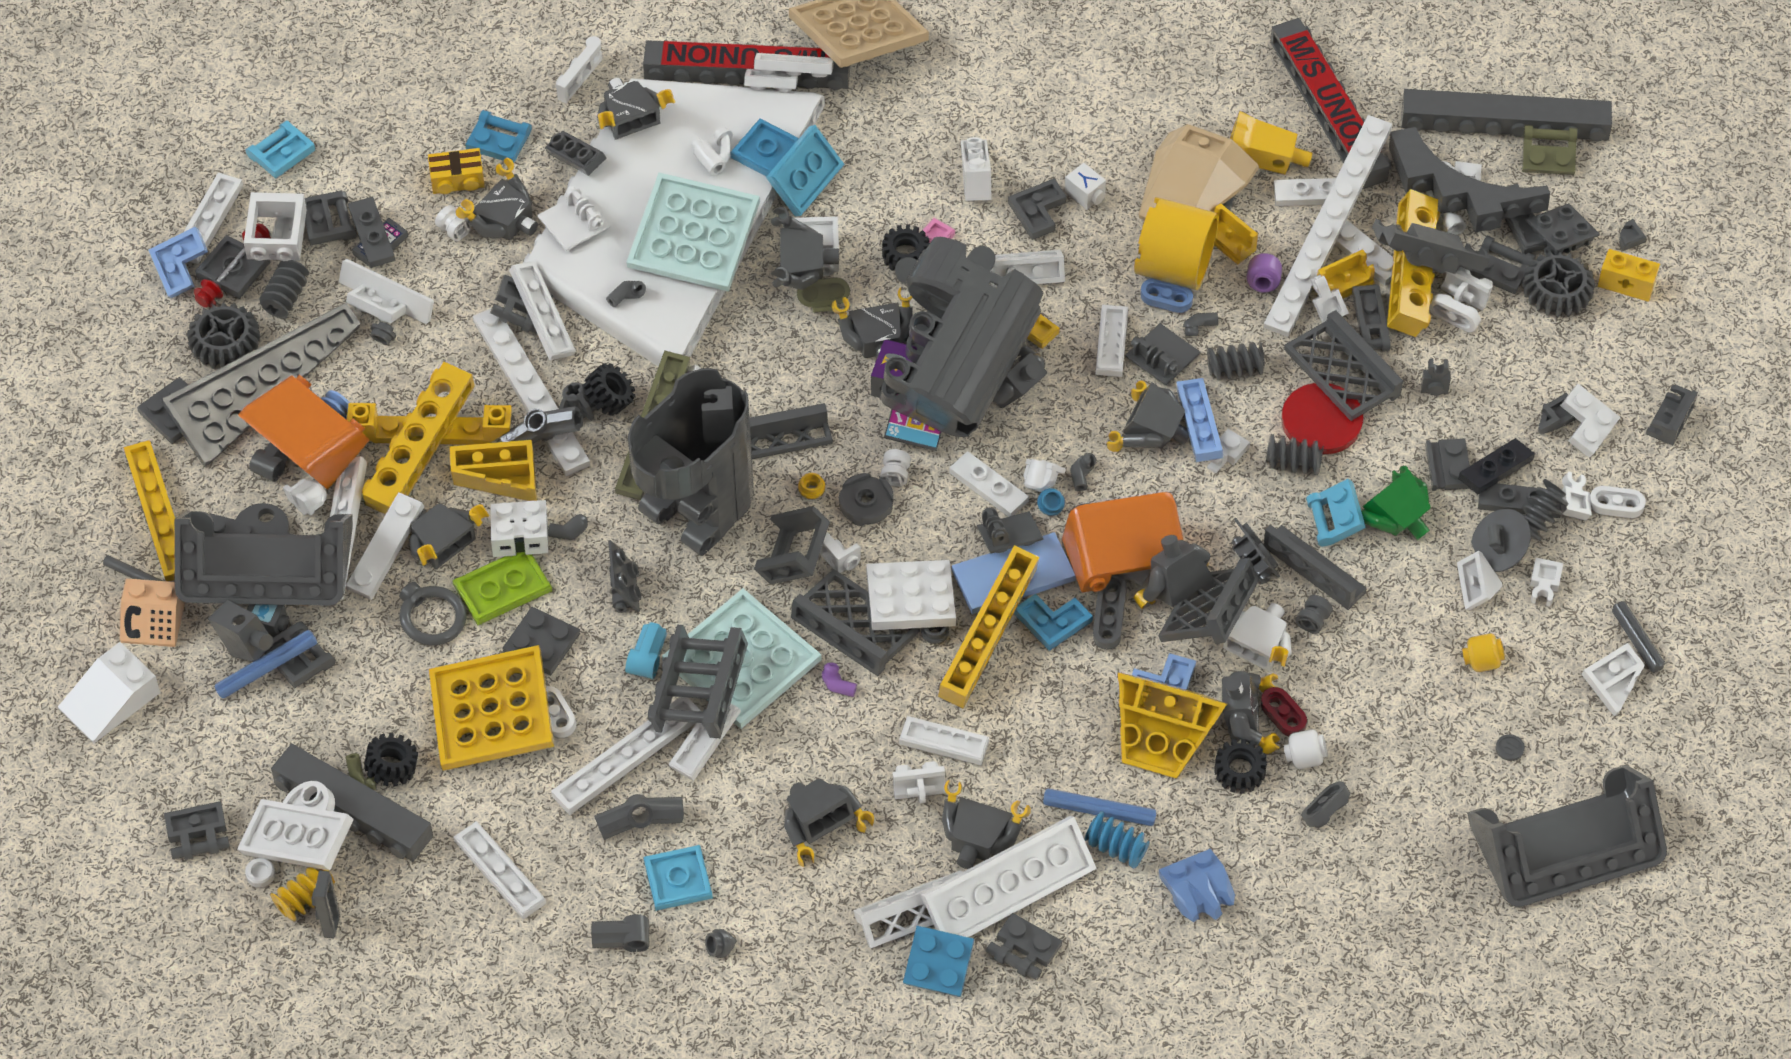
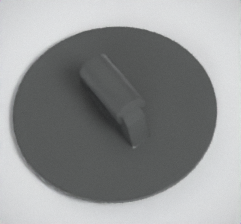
[1471,509,1531,572]

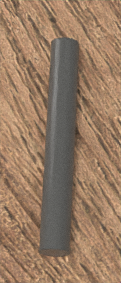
[103,555,163,581]

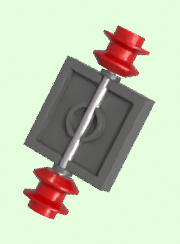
[194,223,271,308]

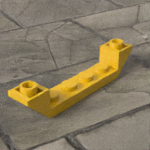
[347,403,512,445]

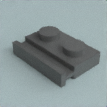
[1425,438,1470,491]

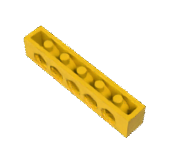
[1387,189,1440,337]
[362,362,475,514]
[938,545,1039,709]

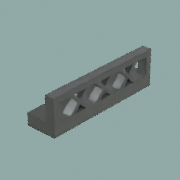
[750,403,833,459]
[1263,524,1367,610]

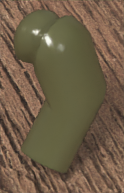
[346,753,377,791]

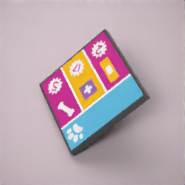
[884,393,941,451]

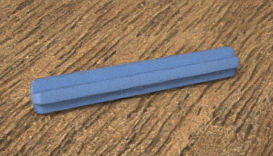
[215,630,317,698]
[1043,788,1157,826]

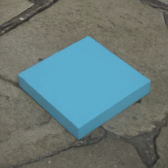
[643,845,713,911]

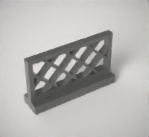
[1284,310,1403,421]
[1158,558,1259,644]
[791,569,921,676]

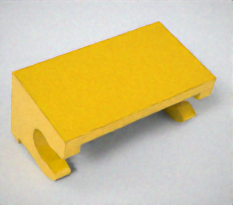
[1214,203,1258,265]
[1317,249,1375,299]

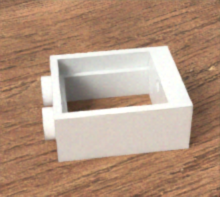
[244,192,307,261]

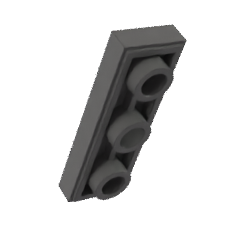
[545,131,607,176]

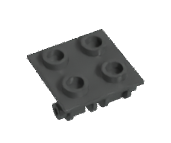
[1526,203,1600,255]
[1125,323,1201,386]
[977,507,1043,554]
[1232,517,1280,584]
[608,540,641,613]

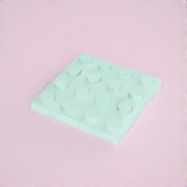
[626,173,760,292]
[662,588,822,729]

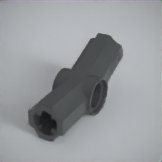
[500,406,583,444]
[594,794,684,840]

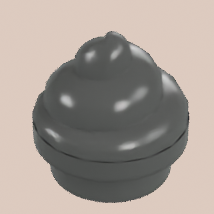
[705,929,737,958]

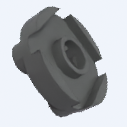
[839,473,894,526]

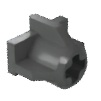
[559,382,596,421]

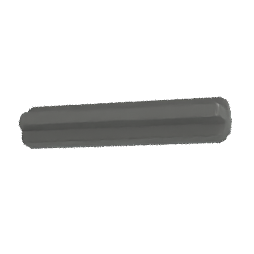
[1612,601,1665,673]

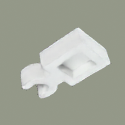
[1561,471,1591,521]
[1530,558,1563,607]

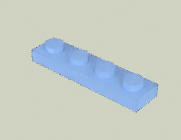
[1176,378,1223,462]

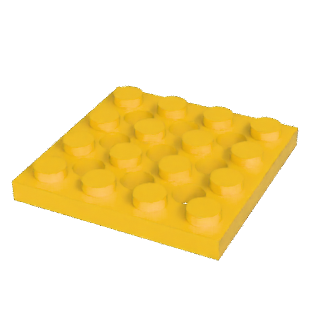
[429,645,554,771]

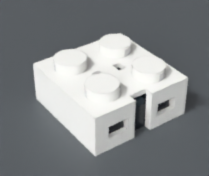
[491,500,549,557]

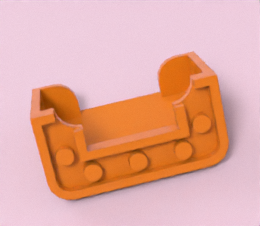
[238,374,370,490]
[1062,492,1183,592]

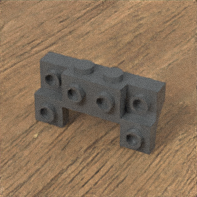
[1372,218,1490,274]

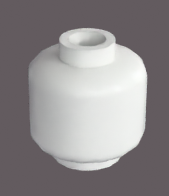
[1284,729,1328,769]

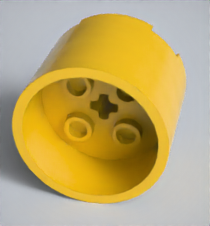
[1134,197,1219,290]

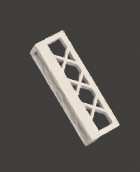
[966,250,1065,287]
[853,870,962,948]

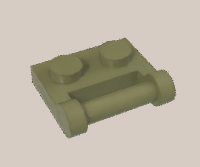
[1522,125,1577,175]

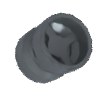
[1296,595,1333,634]

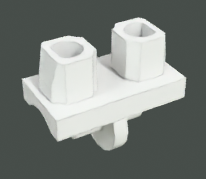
[1441,266,1493,310]
[893,761,946,804]

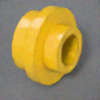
[798,473,825,499]

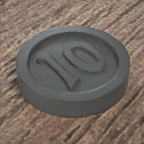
[1496,734,1525,761]

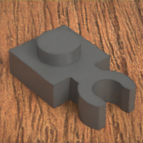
[1421,359,1451,396]

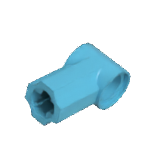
[625,622,667,679]

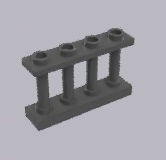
[648,624,748,739]

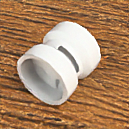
[435,205,472,241]
[880,449,911,487]

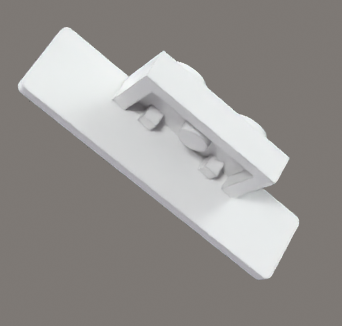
[339,259,434,324]

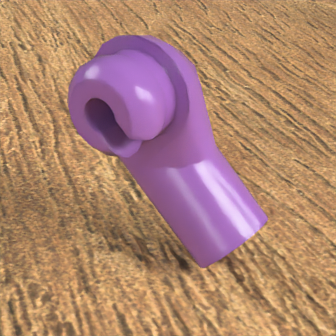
[822,662,857,697]

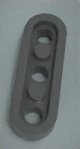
[1093,574,1127,650]

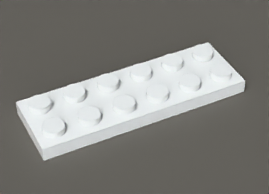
[921,816,1097,937]

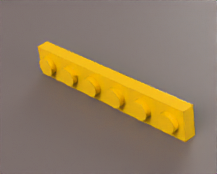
[123,440,175,582]

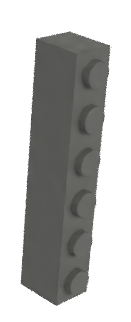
[271,743,433,862]

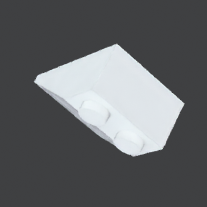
[58,642,160,744]

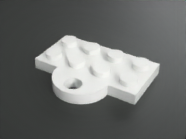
[237,781,354,871]

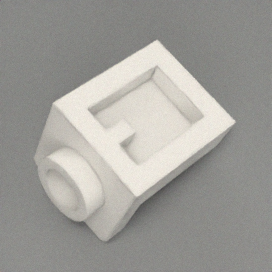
[820,532,861,573]

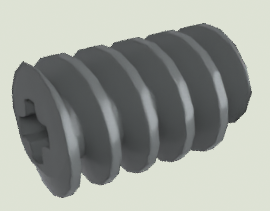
[259,260,310,319]
[1207,341,1265,380]
[1265,434,1324,476]
[1522,479,1569,541]

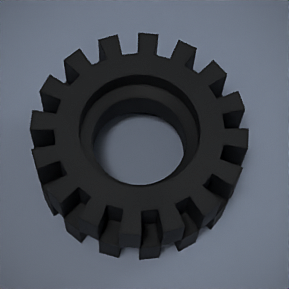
[882,224,930,271]
[584,363,635,416]
[364,733,418,787]
[1214,739,1267,794]

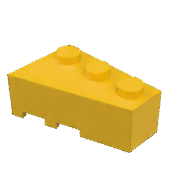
[449,440,537,501]

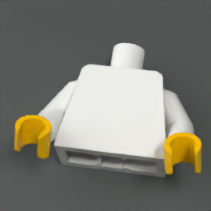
[1223,603,1292,672]

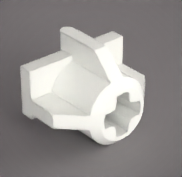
[1023,459,1066,492]
[283,479,327,516]

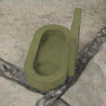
[797,277,850,312]

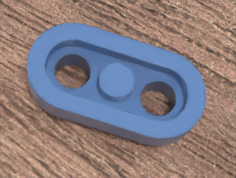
[1140,278,1193,313]

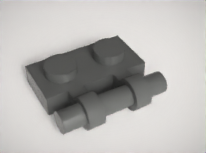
[490,274,553,334]
[164,801,230,860]
[986,913,1062,980]

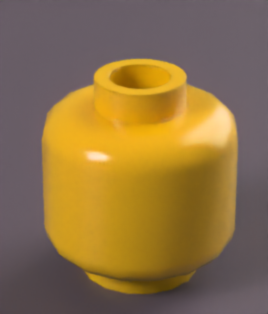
[1462,633,1505,672]

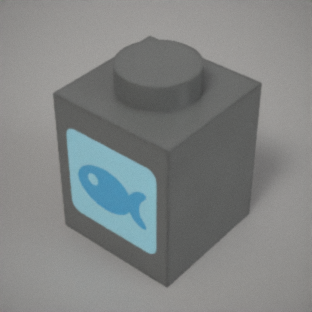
[247,604,289,638]

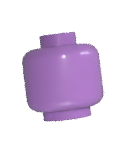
[1247,253,1282,293]

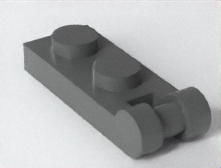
[1352,285,1391,351]

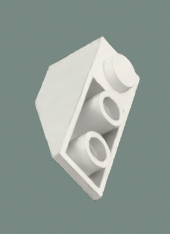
[961,137,991,201]

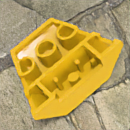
[1118,672,1227,779]

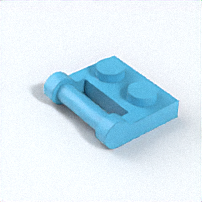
[245,120,315,179]
[1306,479,1366,547]

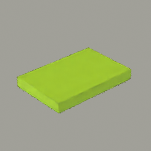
[452,552,552,626]

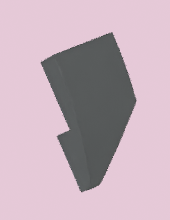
[1538,393,1577,434]

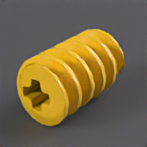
[270,867,335,922]

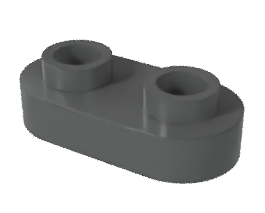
[1301,781,1351,828]

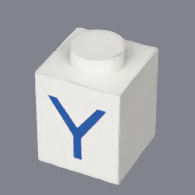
[1065,163,1106,210]

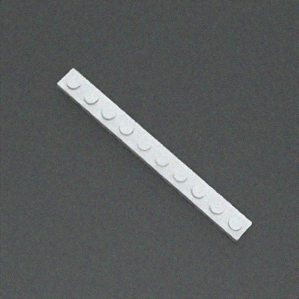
[1264,115,1392,337]

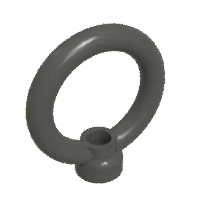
[399,582,467,645]

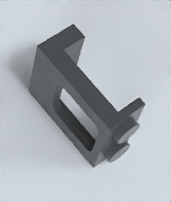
[754,506,830,584]

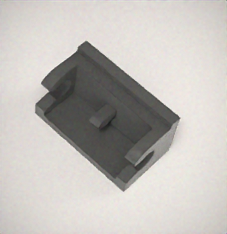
[1646,385,1698,446]
[702,386,734,443]

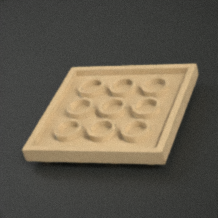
[789,0,929,68]

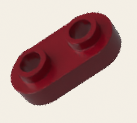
[1261,687,1307,737]

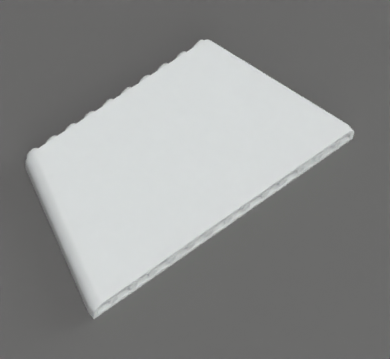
[523,78,825,367]

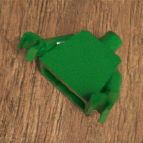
[1361,465,1431,540]

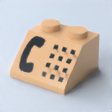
[120,578,185,647]

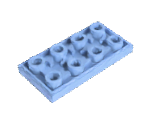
[952,532,1076,614]

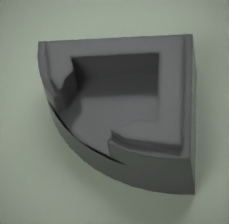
[1619,219,1647,251]

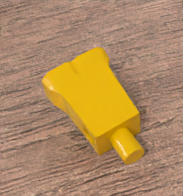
[1230,111,1313,175]

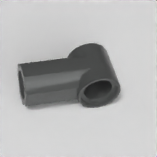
[249,442,289,482]
[591,914,649,952]

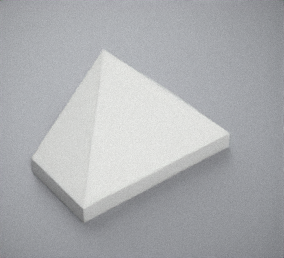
[1457,551,1502,610]

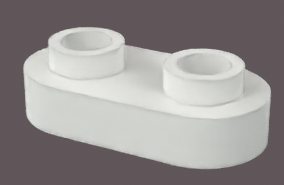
[1429,294,1481,332]
[1590,486,1646,518]
[546,686,577,738]

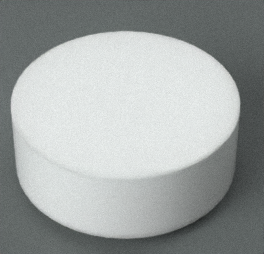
[245,858,275,887]

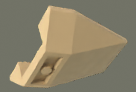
[1138,124,1259,220]

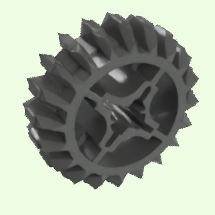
[1522,251,1595,318]
[187,301,260,369]

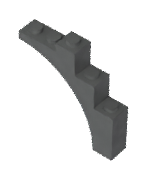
[1389,127,1550,233]

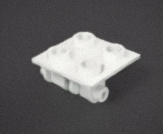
[538,186,611,251]

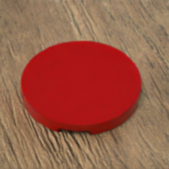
[1281,383,1363,455]

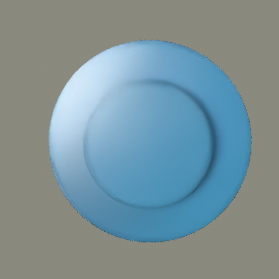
[1037,488,1065,516]

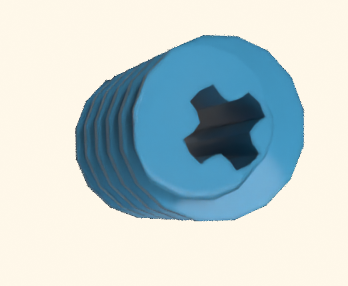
[1085,811,1150,869]

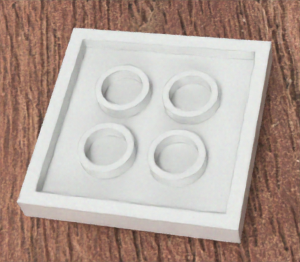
[866,560,956,630]

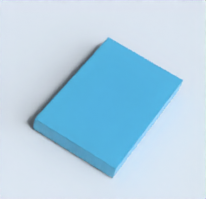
[766,125,844,217]

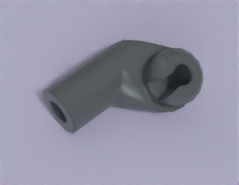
[606,281,646,307]
[1183,312,1218,336]
[1070,453,1097,491]
[548,514,588,540]

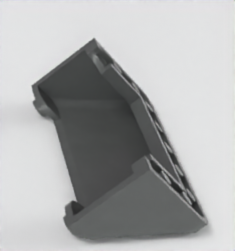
[174,511,353,606]
[1467,765,1667,907]

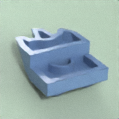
[1159,849,1235,922]

